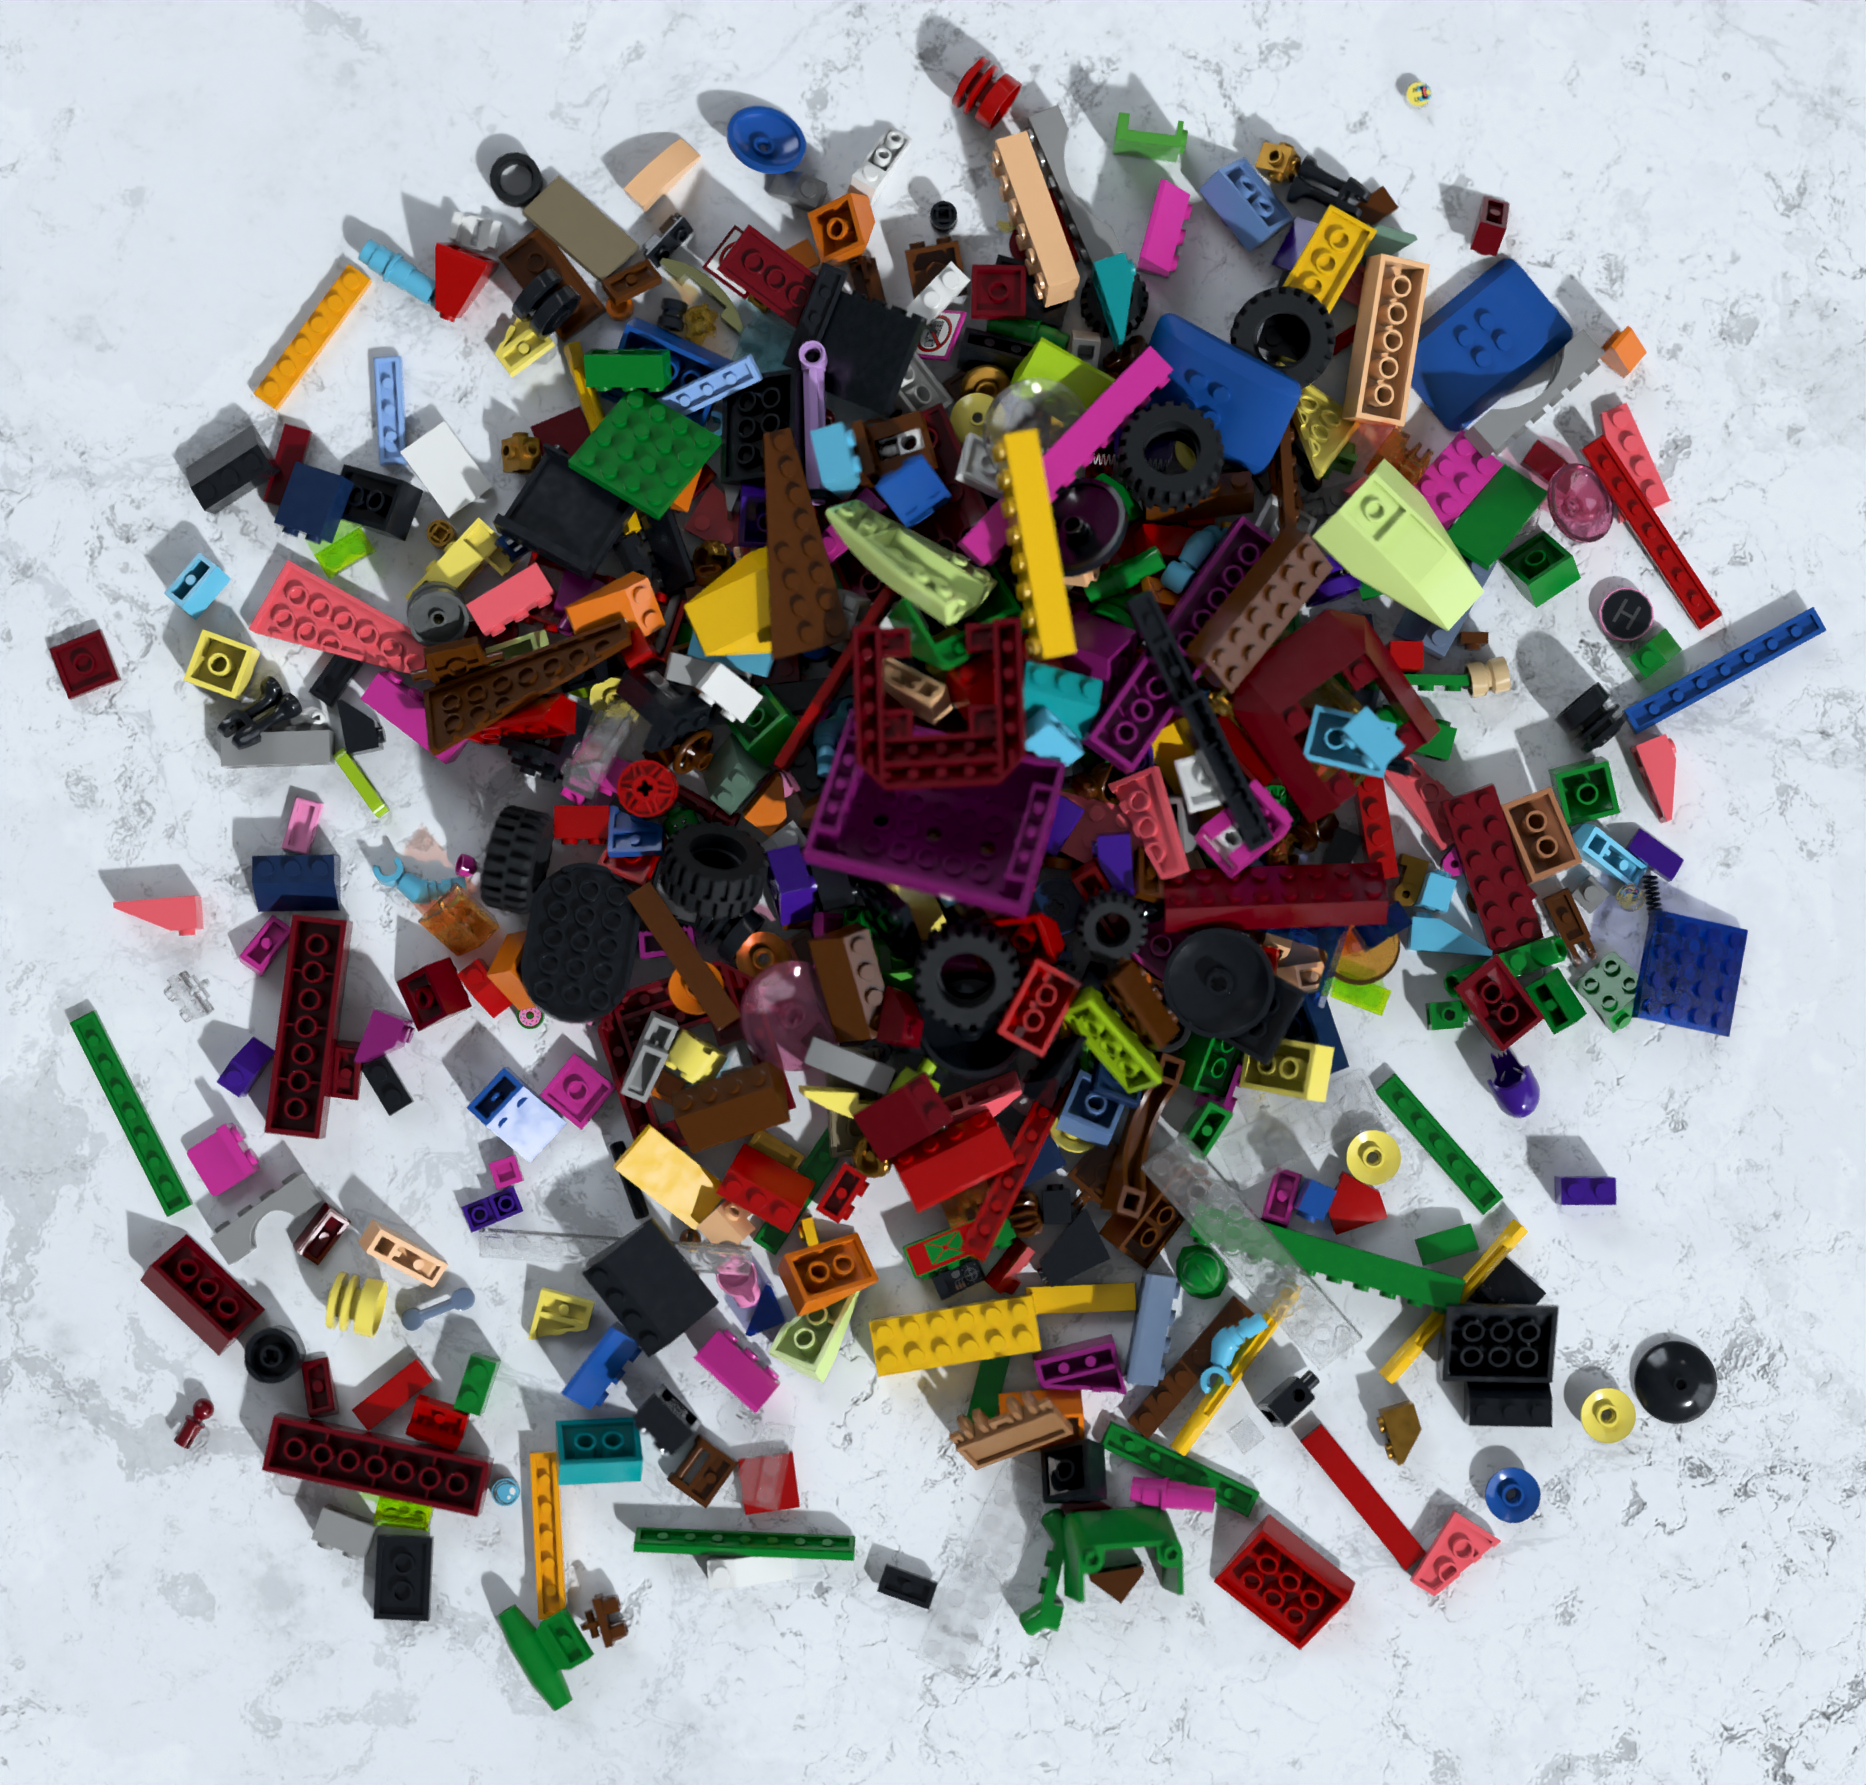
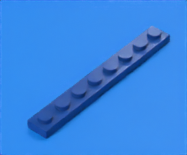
[1622,607,1826,735]

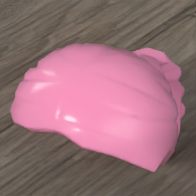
[715,1254,761,1308]

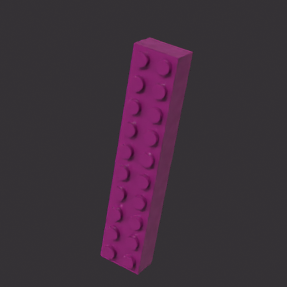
[1081,516,1275,774]

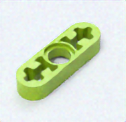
[332,747,390,818]

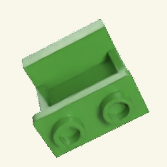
[1113,112,1188,162]

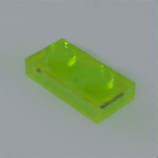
[314,527,376,579]
[1330,971,1391,1016]
[374,1496,434,1531]

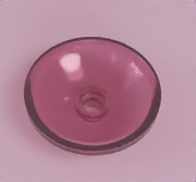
[1547,463,1614,544]

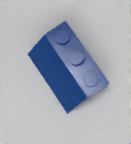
[561,1321,642,1410]

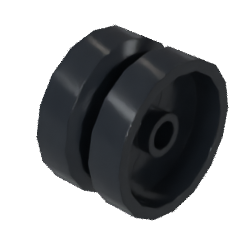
[512,269,581,339]

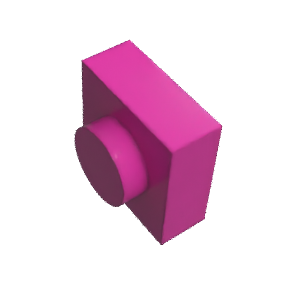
[489,1155,524,1190]

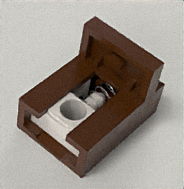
[851,410,938,489]

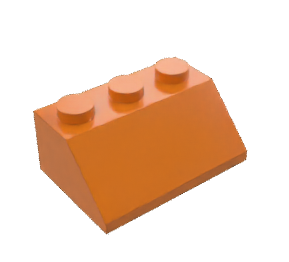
[998,1389,1085,1452]

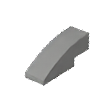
[620,1011,679,1103]
[803,1036,896,1095]

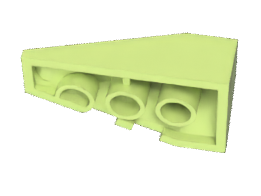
[768,1290,861,1383]

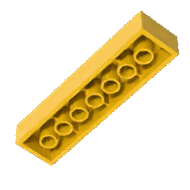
[991,429,1076,662]

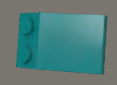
[1091,252,1136,352]

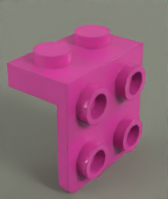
[187,1123,261,1196]

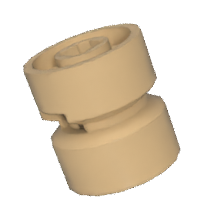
[1464,656,1511,698]

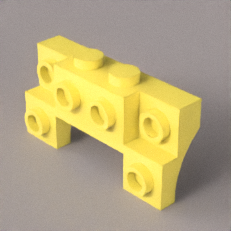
[405,517,522,617]

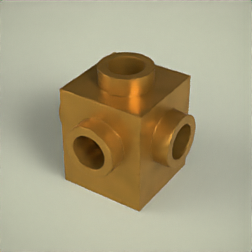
[1255,142,1301,184]
[501,432,541,475]

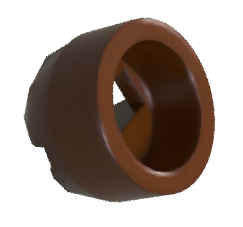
[679,1228,702,1251]

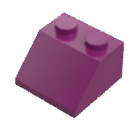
[354,1009,415,1063]

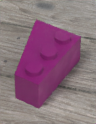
[1032,1334,1127,1394]

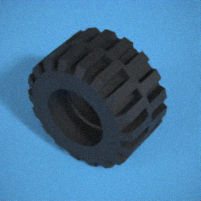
[1080,272,1149,338]
[1076,888,1148,963]

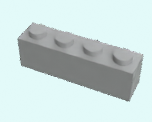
[220,725,335,769]

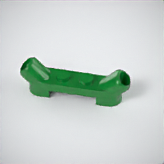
[1443,935,1567,998]
[1019,1508,1066,1636]

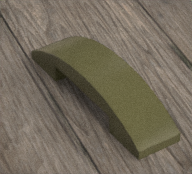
[660,258,745,339]

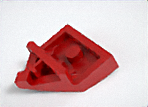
[1328,1171,1388,1235]

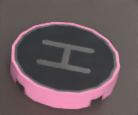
[1598,588,1654,642]

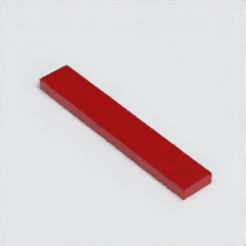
[1300,1424,1427,1571]

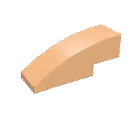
[624,138,701,212]

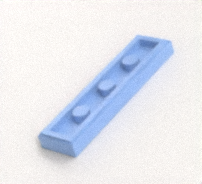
[656,354,763,416]
[373,356,408,466]

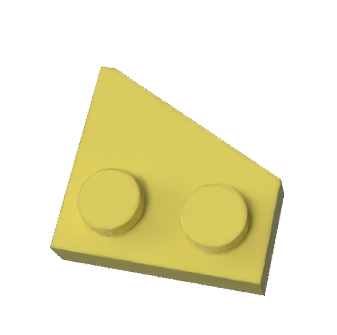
[495,317,555,378]
[528,1287,595,1340]

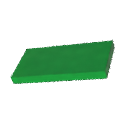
[1447,464,1549,571]

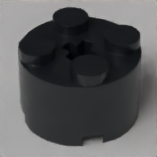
[244,1325,306,1384]

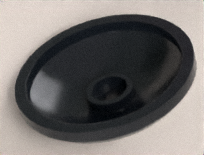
[1634,1341,1717,1424]

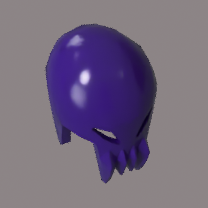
[1487,1048,1540,1118]

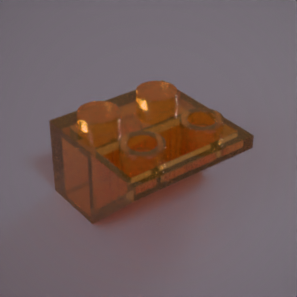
[418,882,500,956]

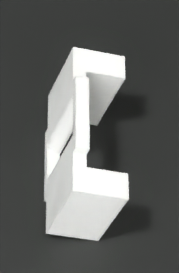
[448,211,503,252]

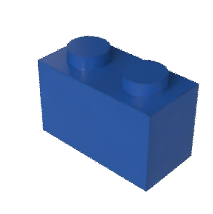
[1293,1177,1337,1223]

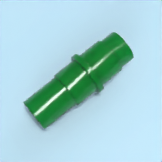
[986,318,1070,351]
[1083,545,1166,604]

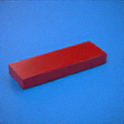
[352,1358,434,1431]

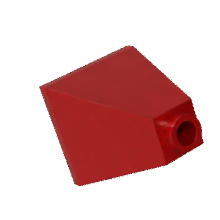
[435,243,500,322]

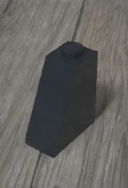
[1037,1208,1111,1287]

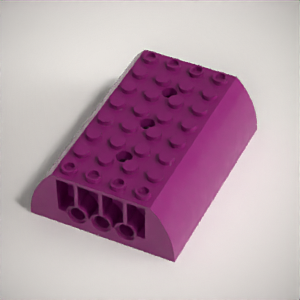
[803,709,1066,919]

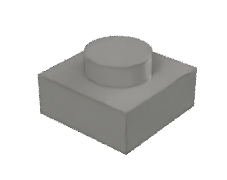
[1571,875,1610,914]

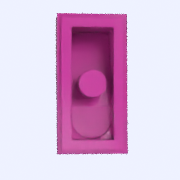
[239,915,291,977]
[1259,1166,1302,1228]

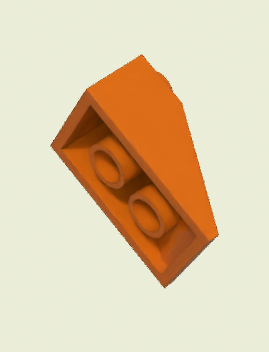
[564,571,666,636]
[777,1232,879,1317]

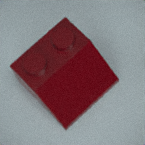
[397,957,472,1032]

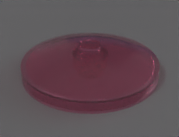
[739,961,840,1071]

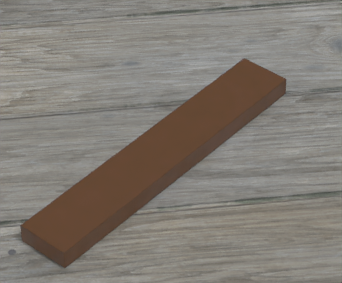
[627,881,741,1031]

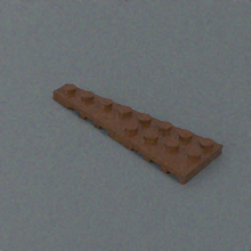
[762,428,851,660]
[423,617,632,757]

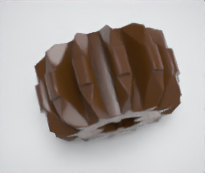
[1009,1190,1044,1238]

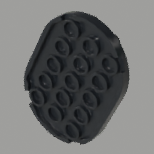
[521,863,641,1024]

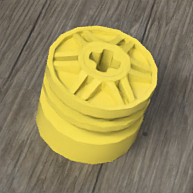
[326,1271,388,1338]

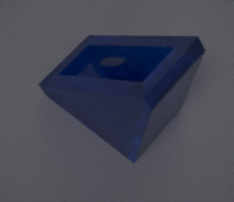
[745,1281,787,1337]

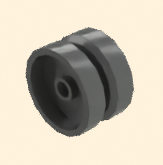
[407,581,469,647]

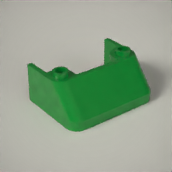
[888,563,1027,670]
[1063,1506,1184,1603]

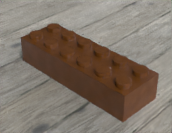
[1184,526,1333,693]

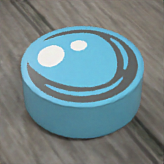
[491,1477,520,1506]

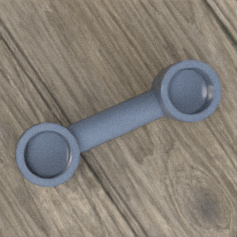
[401,1288,475,1331]

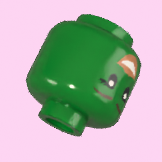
[663,806,700,839]

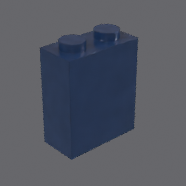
[274,462,354,545]

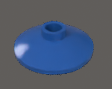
[1485,1467,1541,1523]

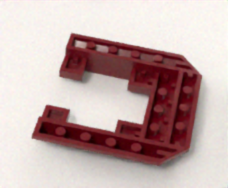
[1232,609,1441,824]
[853,618,1026,790]
[597,960,797,1147]

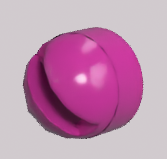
[455,854,477,877]

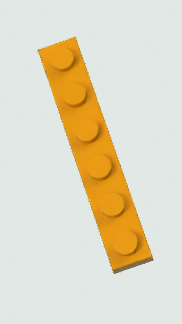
[253,264,372,411]
[530,1451,567,1620]

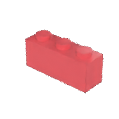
[466,563,556,637]

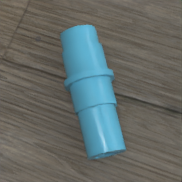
[358,239,435,305]

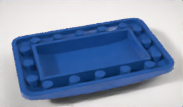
[1411,258,1573,432]
[1136,313,1301,475]

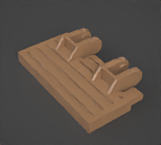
[949,1390,1073,1470]

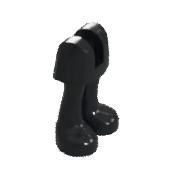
[1286,155,1372,220]
[217,676,302,750]

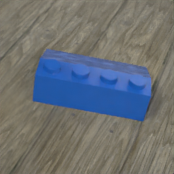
[600,317,734,428]

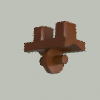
[580,1593,629,1648]

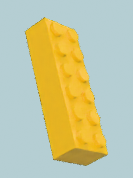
[869,1293,1042,1377]

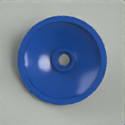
[726,106,806,174]

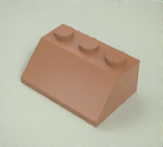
[1501,787,1583,886]

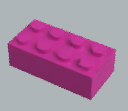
[1413,430,1503,530]

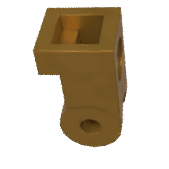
[1391,853,1429,906]

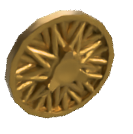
[960,364,1010,405]

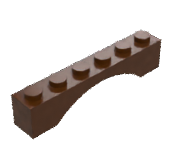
[1100,1052,1186,1219]

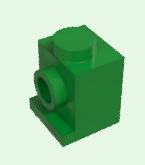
[1425,1000,1468,1030]

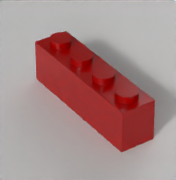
[1350,773,1399,879]

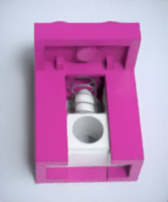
[1194,779,1293,879]

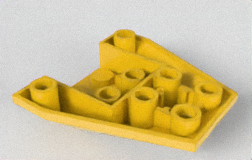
[683,547,771,657]

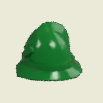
[1176,1244,1228,1300]

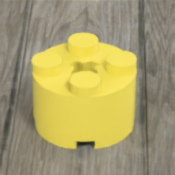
[665,1028,728,1084]

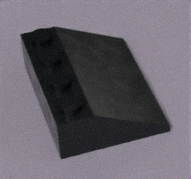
[721,368,806,485]
[582,1217,719,1357]
[1437,1304,1559,1383]

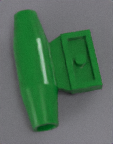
[496,1604,594,1711]

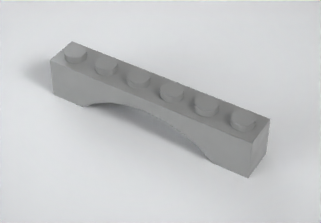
[1025,105,1123,271]
[1464,329,1605,459]

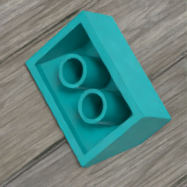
[1023,661,1103,740]
[555,1417,643,1486]

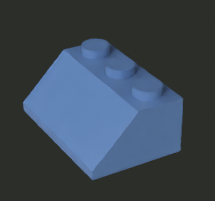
[1199,157,1295,252]

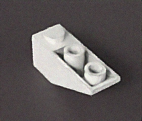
[847,126,912,207]

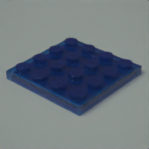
[1631,909,1748,1037]

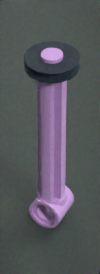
[799,340,838,506]

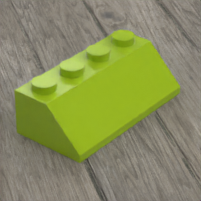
[1009,337,1116,426]
[1064,986,1162,1094]

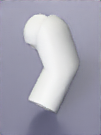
[290,706,328,727]

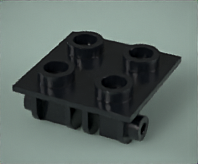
[1469,1257,1546,1305]

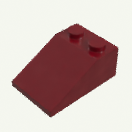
[1453,954,1545,1052]
[852,1072,954,1163]

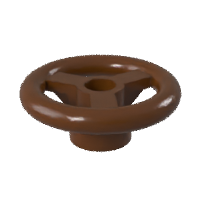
[672,729,713,774]

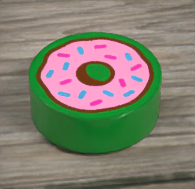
[516,1007,545,1029]

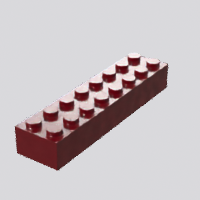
[1161,862,1389,933]
[264,914,353,1139]
[262,1412,494,1517]

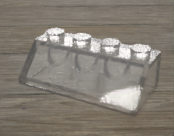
[561,699,640,799]

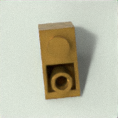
[1376,1400,1422,1466]

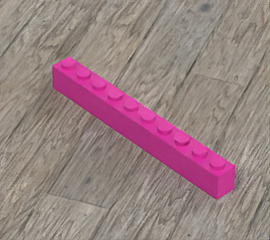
[957,346,1173,567]

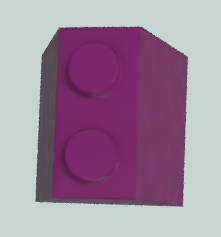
[1058,610,1137,703]

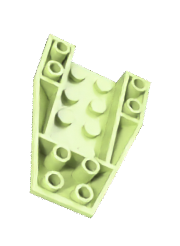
[1311,458,1484,631]
[825,500,998,625]

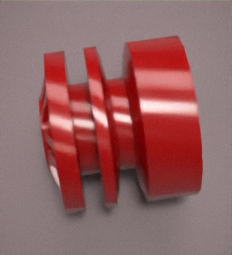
[952,57,1022,131]
[617,760,680,818]

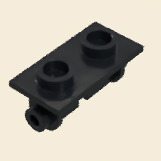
[640,213,694,269]

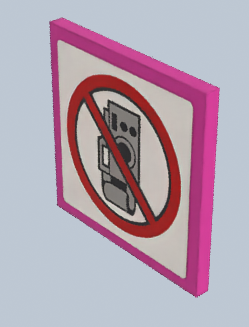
[915,310,967,361]

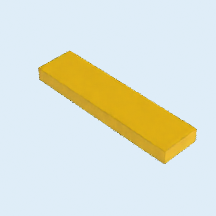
[1025,1282,1136,1314]

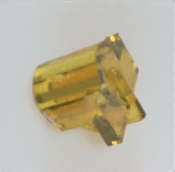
[684,302,719,346]

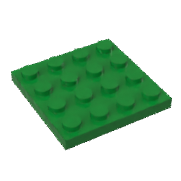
[568,389,722,520]

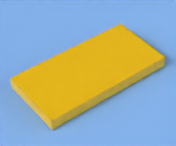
[1282,204,1377,314]
[613,1124,723,1230]

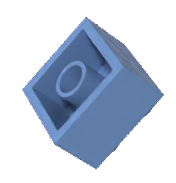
[1056,1070,1125,1149]

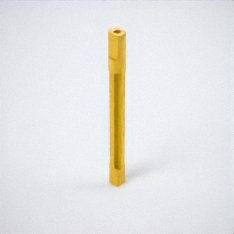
[563,341,641,536]
[1378,1219,1528,1385]
[1170,1278,1305,1456]

